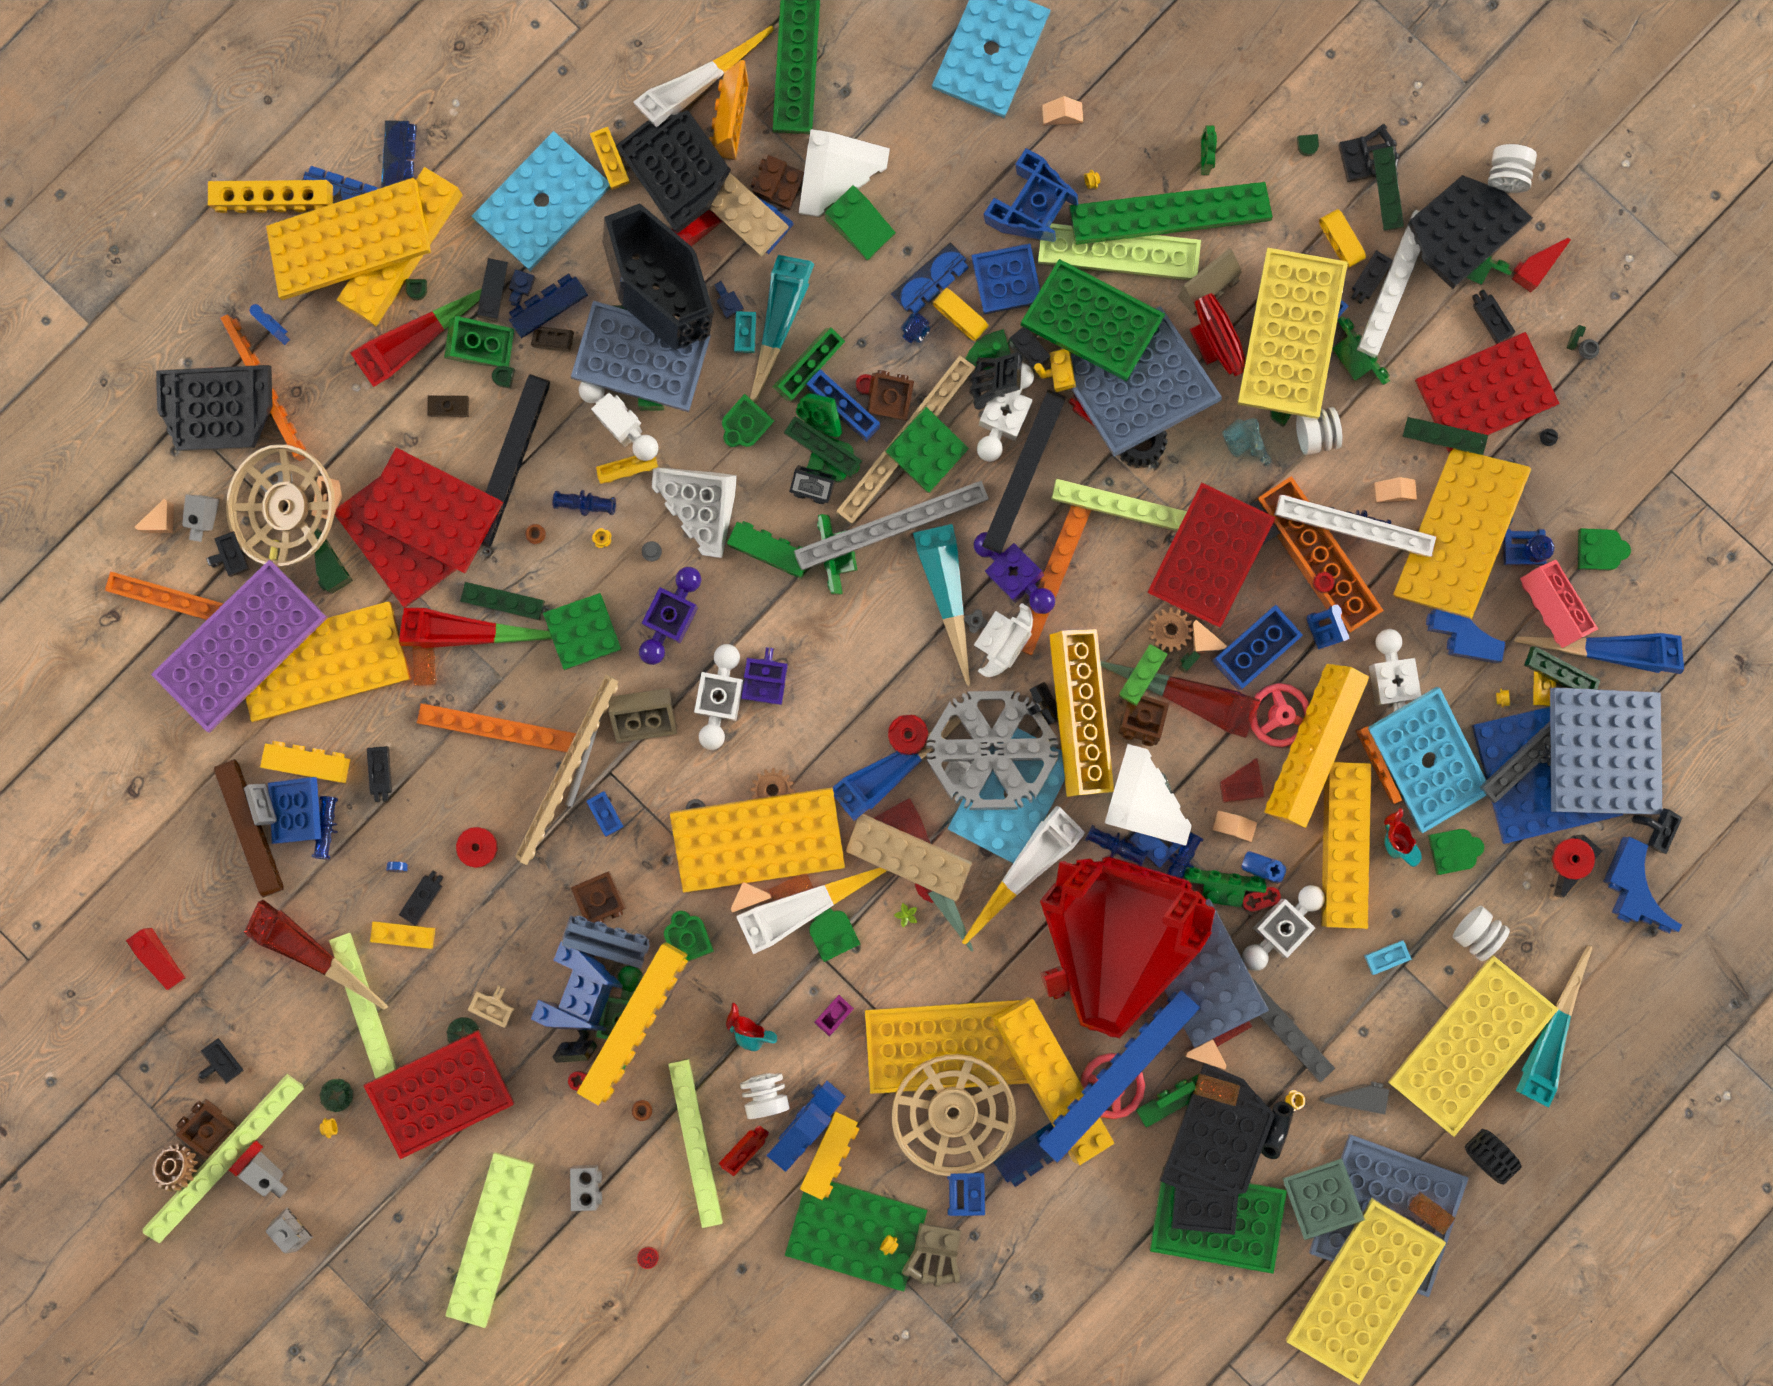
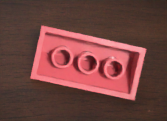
[1520,560,1598,648]

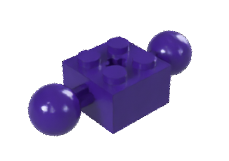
[973,532,1055,614]
[639,567,701,665]

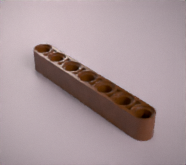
[214,759,284,898]

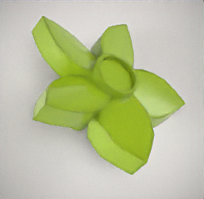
[894,903,917,927]

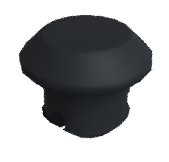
[1540,428,1558,446]

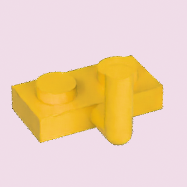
[1034,349,1076,392]

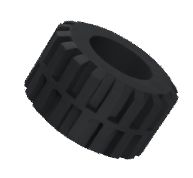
[1119,431,1168,468]
[1464,1128,1522,1185]

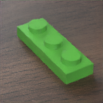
[1119,644,1168,706]

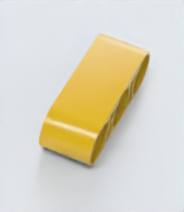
[1319,209,1366,268]
[932,288,989,341]

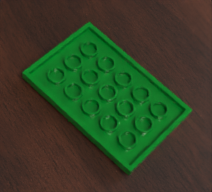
[1020,259,1165,382]
[1149,1167,1287,1274]
[785,1180,928,1292]

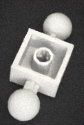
[977,363,1034,462]
[579,382,658,461]
[1369,629,1421,712]
[694,644,744,750]
[1242,885,1325,971]

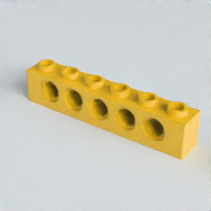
[208,180,333,213]

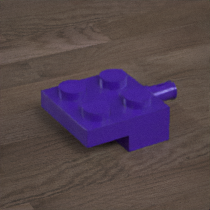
[741,647,788,705]

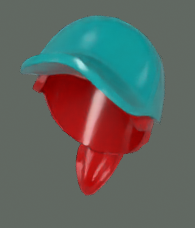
[1384,808,1422,867]
[726,1003,777,1051]

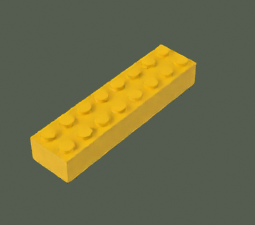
[337,167,463,327]
[1049,629,1114,797]
[1264,664,1369,828]
[1321,762,1371,929]
[577,942,688,1106]
[992,997,1115,1165]

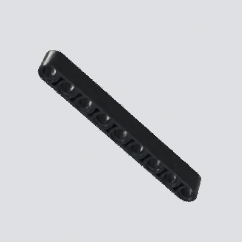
[481,374,550,548]
[982,389,1066,554]

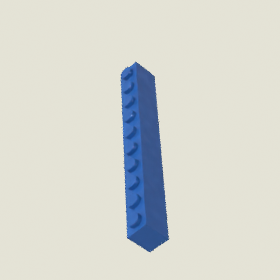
[1039,990,1200,1163]

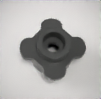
[964,609,988,633]

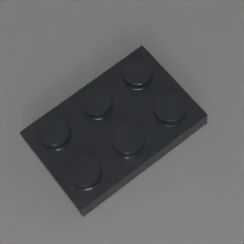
[1171,1186,1238,1235]

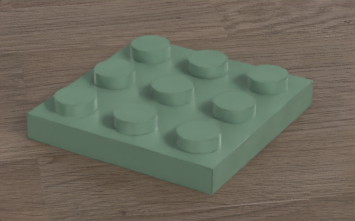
[1283,1159,1365,1240]

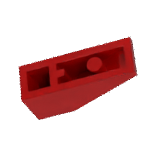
[671,209,723,247]
[1512,238,1571,293]
[126,928,185,990]
[1040,966,1069,1000]

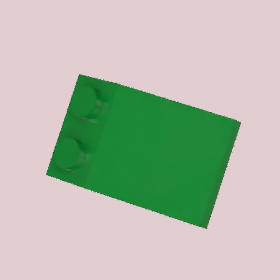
[825,185,896,261]
[444,316,514,367]

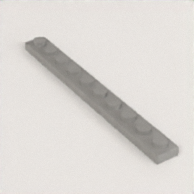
[794,481,989,571]

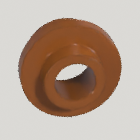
[525,524,546,544]
[632,1100,653,1121]

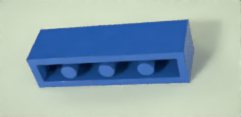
[807,369,880,443]

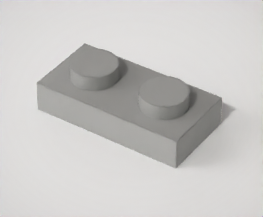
[244,784,277,825]

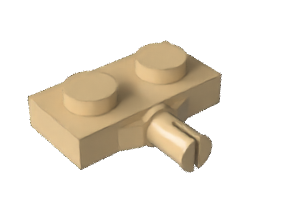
[468,985,515,1028]

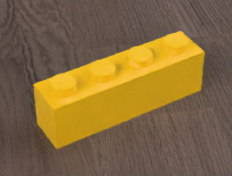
[260,741,351,783]
[799,1112,860,1200]

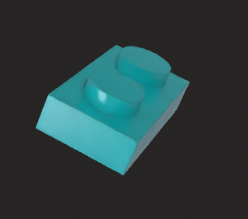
[734,311,756,353]

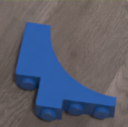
[1426,609,1505,664]
[1603,837,1682,934]

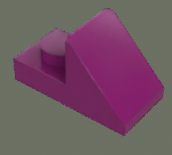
[814,995,854,1037]

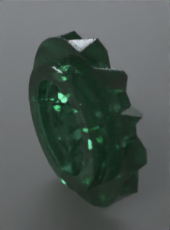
[446,1017,480,1043]
[319,1079,353,1113]

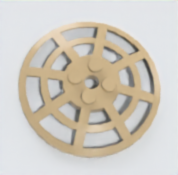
[226,445,335,567]
[892,1054,1016,1176]

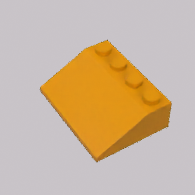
[709,60,749,160]

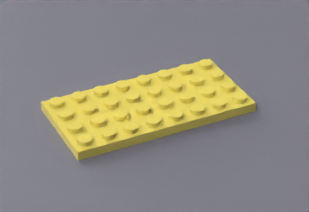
[1237,248,1348,419]
[1388,955,1558,1137]
[1286,1198,1446,1385]

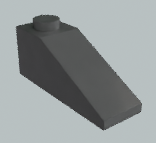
[1320,1081,1389,1114]

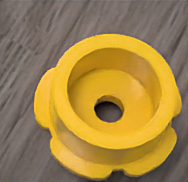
[1084,170,1100,189]
[592,528,612,548]
[1496,688,1510,708]
[1285,1090,1305,1111]
[320,1118,338,1138]
[880,1235,898,1255]

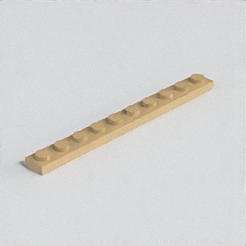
[836,355,976,525]
[515,674,619,865]

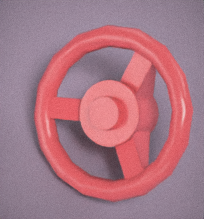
[1249,683,1309,748]
[1080,1053,1145,1120]

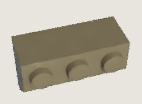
[1178,248,1242,314]
[609,688,677,743]

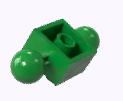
[596,965,643,1070]

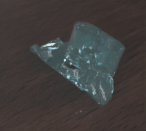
[1222,418,1271,467]

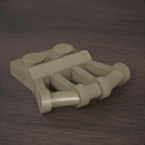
[902,1223,961,1287]

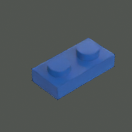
[586,791,624,837]

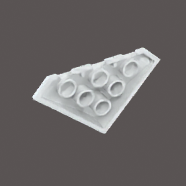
[799,129,890,217]
[652,467,737,558]
[1105,744,1192,846]

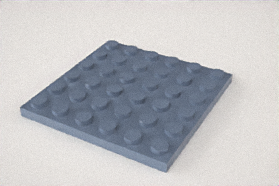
[1071,306,1222,457]
[1550,688,1662,815]
[1309,1134,1468,1297]

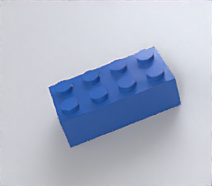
[1211,605,1303,691]

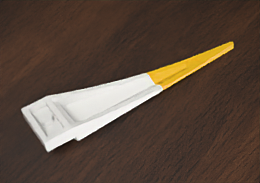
[634,26,774,127]
[962,806,1085,944]
[736,867,888,954]

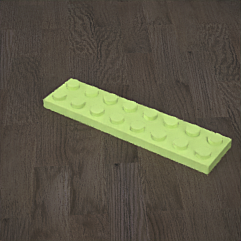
[1038,223,1201,280]
[445,1152,535,1328]

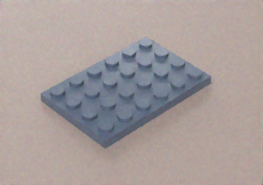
[571,301,711,412]
[1164,898,1269,1048]

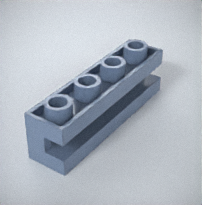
[562,916,649,969]

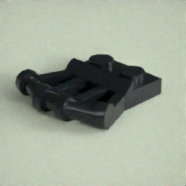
[1338,124,1400,182]
[969,352,1022,410]

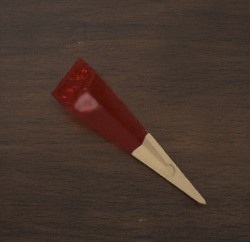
[244,899,388,1009]

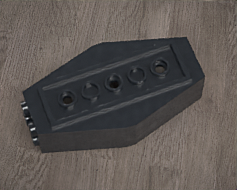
[602,203,714,351]

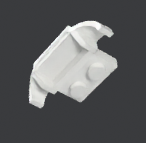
[974,603,1033,677]

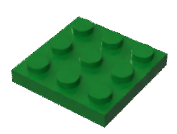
[884,407,969,493]
[543,593,621,671]

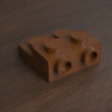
[751,155,804,210]
[867,370,914,421]
[1118,696,1169,746]
[571,871,627,923]
[176,1099,238,1159]

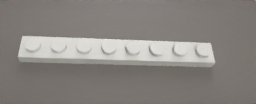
[1357,210,1421,358]
[1275,495,1436,557]

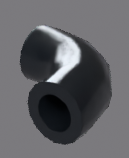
[1261,1101,1294,1159]

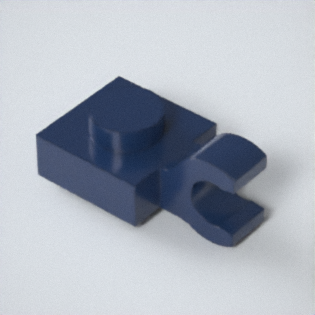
[509,269,535,307]
[714,281,744,319]

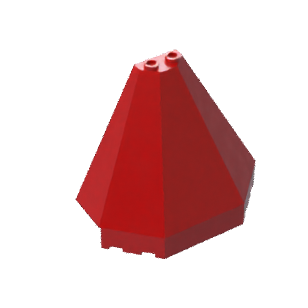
[1040,857,1215,1039]

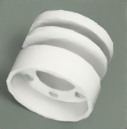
[1488,144,1537,193]
[1296,407,1342,455]
[1453,906,1510,961]
[740,1073,790,1119]

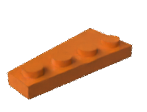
[1355,726,1402,804]

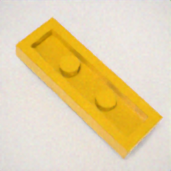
[589,127,630,190]
[596,455,658,484]
[370,921,435,949]

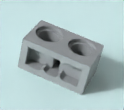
[570,1165,602,1211]

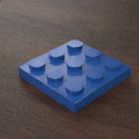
[971,244,1040,315]
[268,777,321,844]

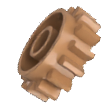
[1148,608,1193,653]
[750,768,795,799]
[152,1144,198,1192]

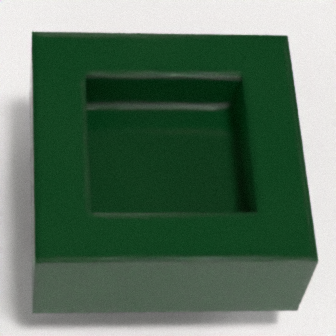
[1178,651,1201,673]

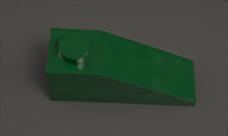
[314,528,353,594]

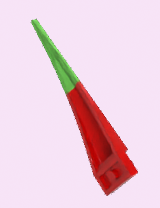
[350,289,482,387]
[399,608,552,648]

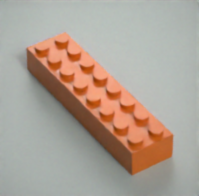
[1255,476,1384,634]

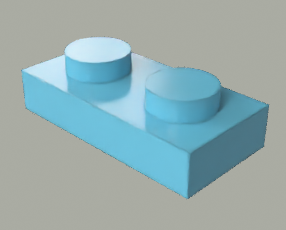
[1364,940,1412,975]

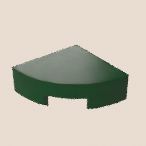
[1567,325,1586,351]

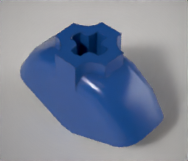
[1242,851,1286,884]

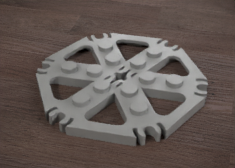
[927,691,1058,810]

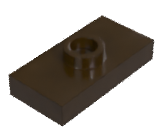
[531,326,574,351]
[427,395,469,417]

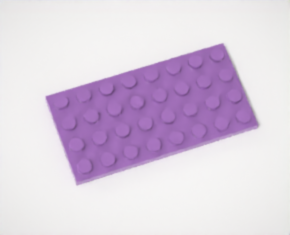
[151,560,328,733]

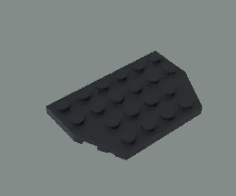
[616,110,731,234]
[1408,175,1533,289]
[156,365,273,451]
[1159,1063,1275,1197]

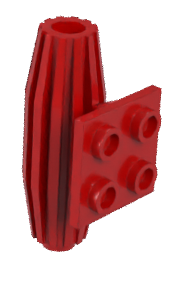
[1189,293,1246,377]

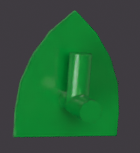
[965,329,1011,370]

